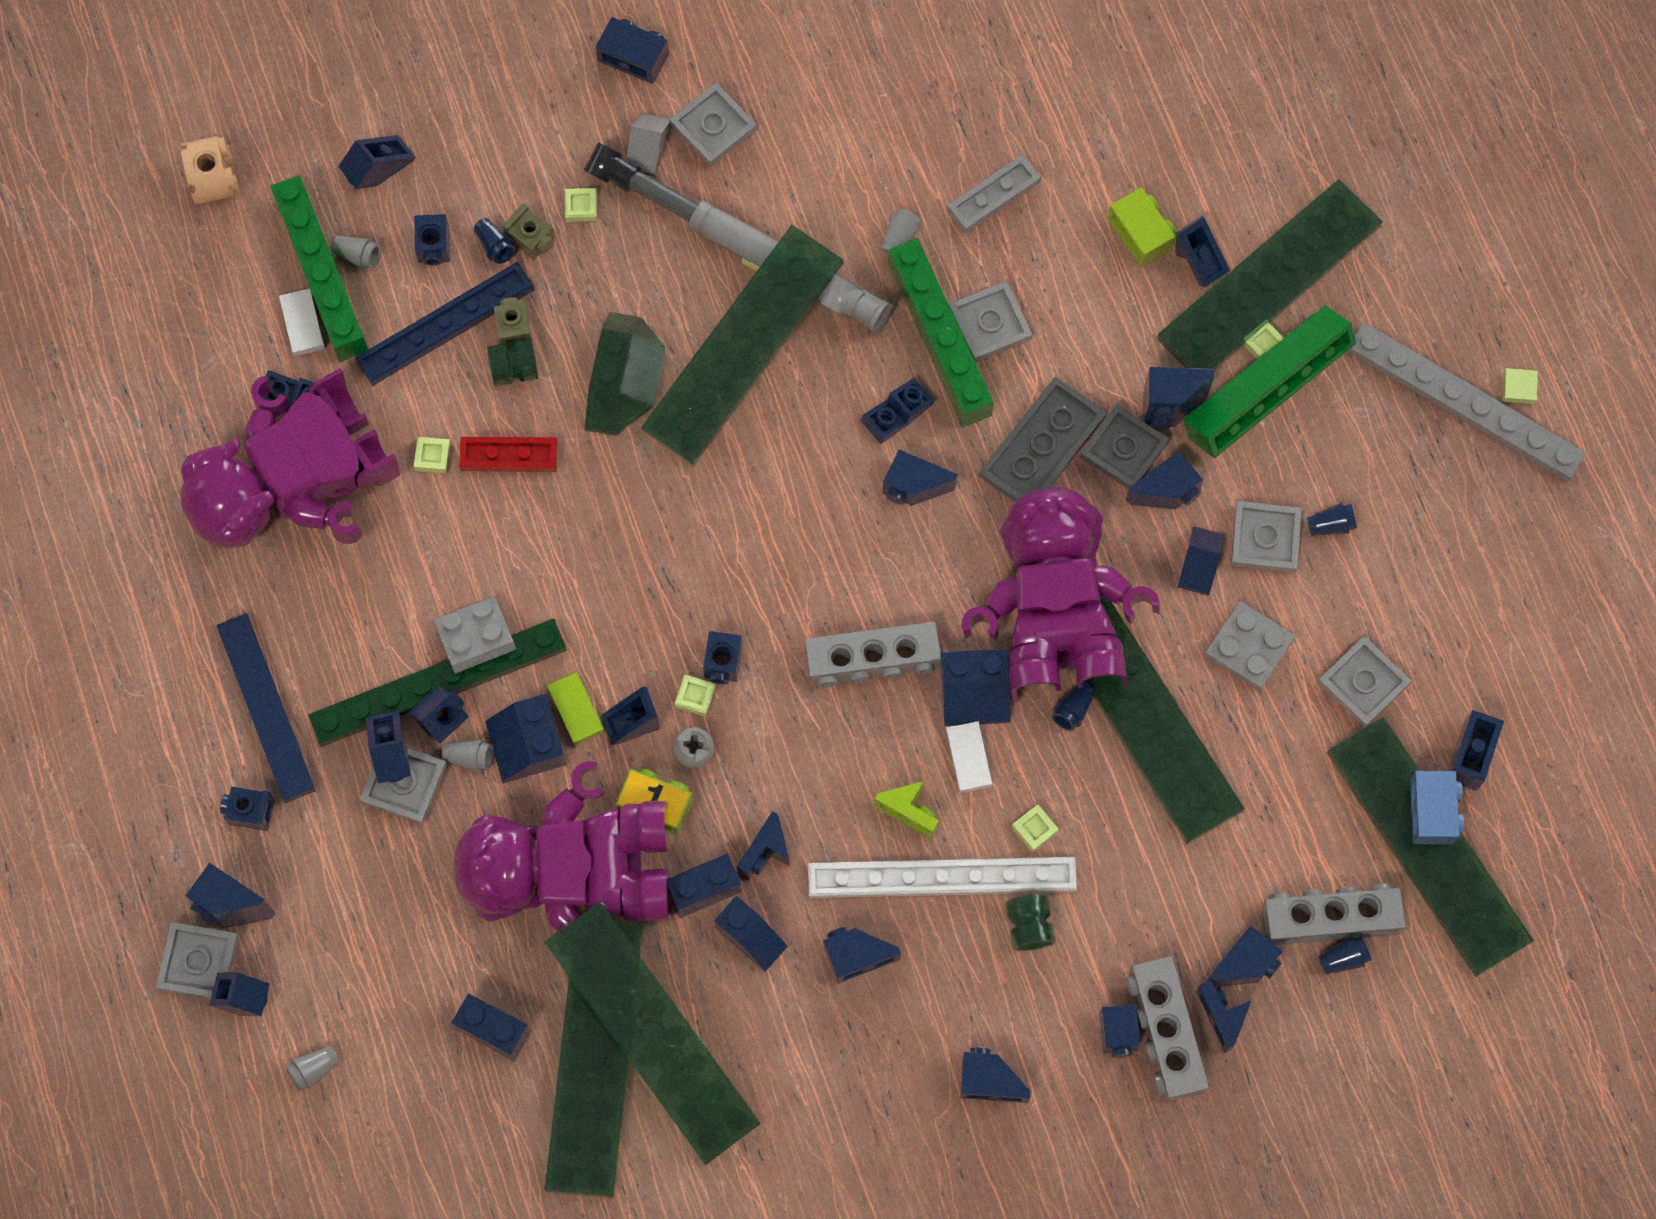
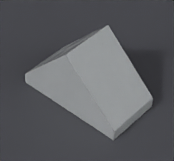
[626,113,670,177]

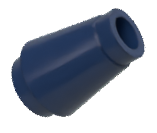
[474,218,516,264]
[1307,502,1357,536]
[1052,682,1095,731]
[1318,935,1372,975]

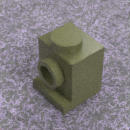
[503,203,554,260]
[494,297,533,351]

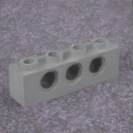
[805,622,941,688]
[1262,884,1406,945]
[1126,956,1209,1103]

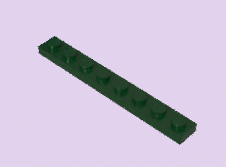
[308,618,567,747]

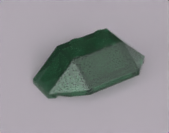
[584,312,666,436]

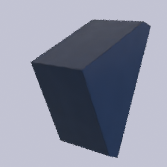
[1177,526,1225,596]
[601,687,660,745]

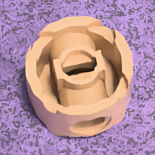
[181,136,240,205]

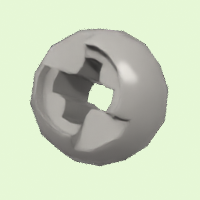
[673,727,715,769]

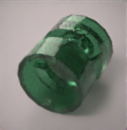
[487,339,539,387]
[1005,894,1056,951]

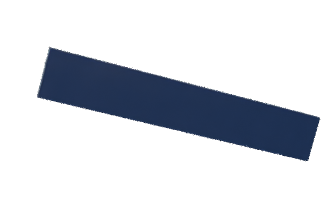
[355,262,535,386]
[216,613,316,803]

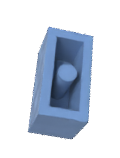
[1410,771,1464,844]

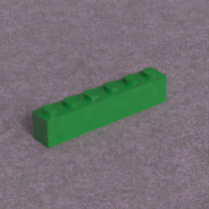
[270,175,368,363]
[888,238,994,427]
[1183,305,1356,459]

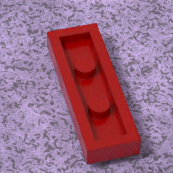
[459,437,558,472]

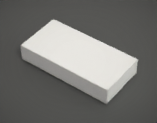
[279,288,325,357]
[946,721,992,793]

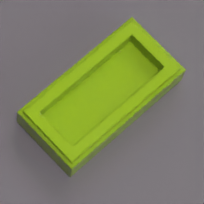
[547,672,604,746]

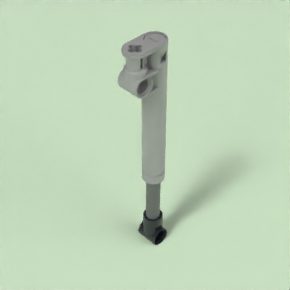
[584,142,894,333]

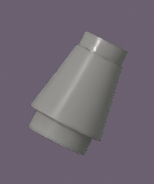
[880,208,920,254]
[331,235,381,269]
[442,740,494,773]
[286,1046,340,1091]

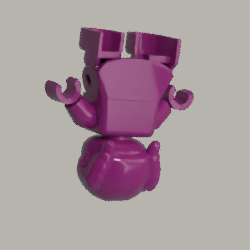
[180,368,400,548]
[961,487,1160,703]
[454,761,672,966]

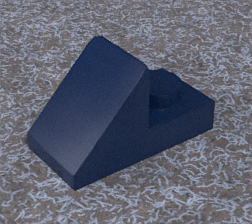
[1175,216,1230,287]
[737,811,790,881]
[1196,980,1251,1053]

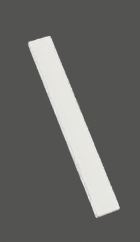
[808,857,1077,898]

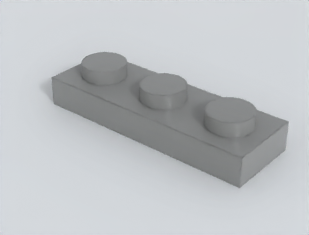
[947,155,1041,233]

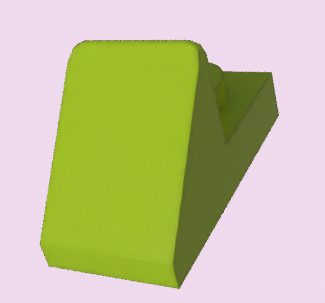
[874,782,939,839]

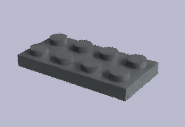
[979,377,1107,502]

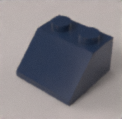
[1143,367,1214,430]
[940,649,1010,726]
[485,694,567,784]
[185,862,276,928]

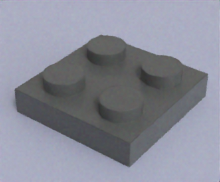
[1080,404,1170,490]

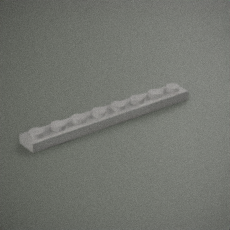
[1347,322,1586,482]

